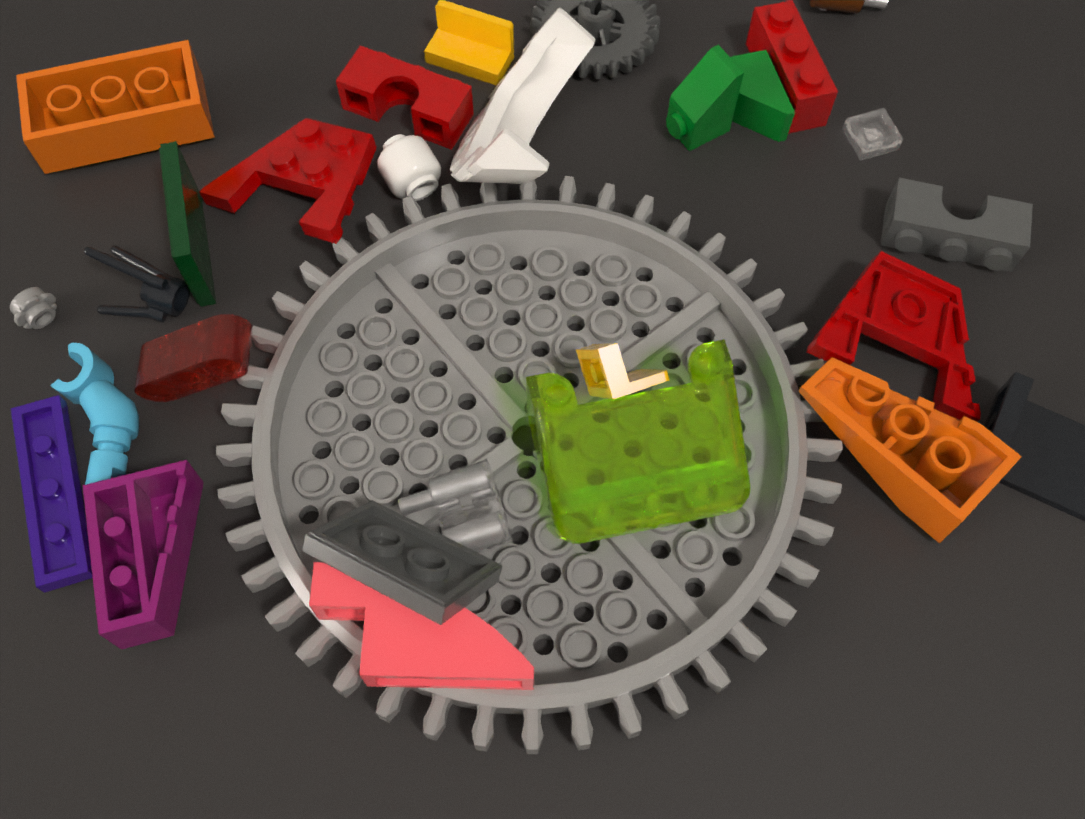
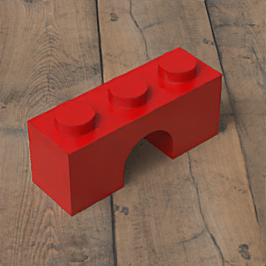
[746,0,838,134]
[336,46,474,150]

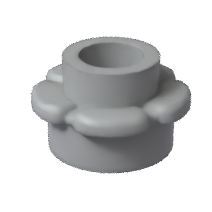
[10,287,57,329]

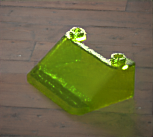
[526,339,751,544]

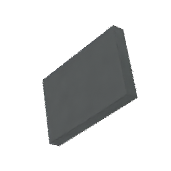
[302,500,502,625]

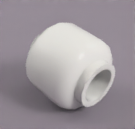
[377,134,441,201]

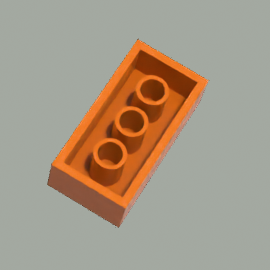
[16,40,215,174]

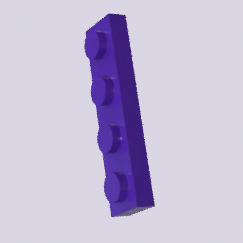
[10,395,93,593]

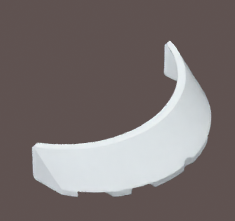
[450,8,595,184]

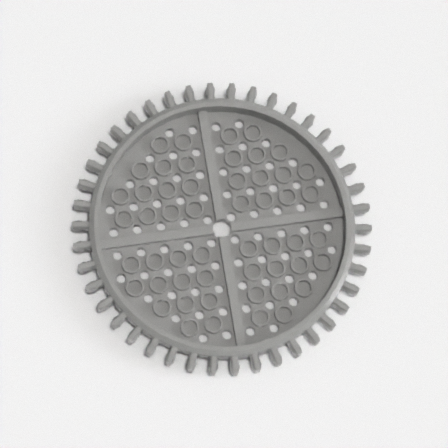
[216,176,843,754]

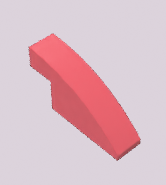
[309,562,534,690]

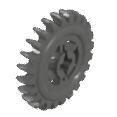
[530,0,660,79]

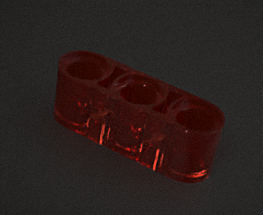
[134,314,253,402]

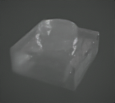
[842,108,903,161]

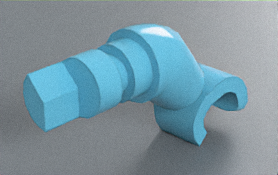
[50,342,139,485]

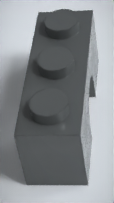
[881,177,1033,272]

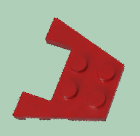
[199,118,377,244]
[806,251,981,422]

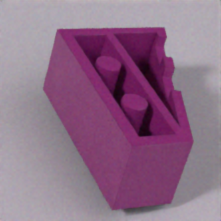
[83,460,204,650]

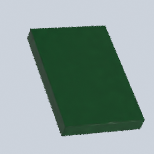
[159,141,216,307]

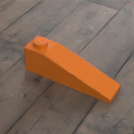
[799,357,1022,544]

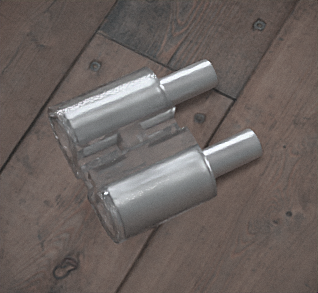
[398,459,513,553]

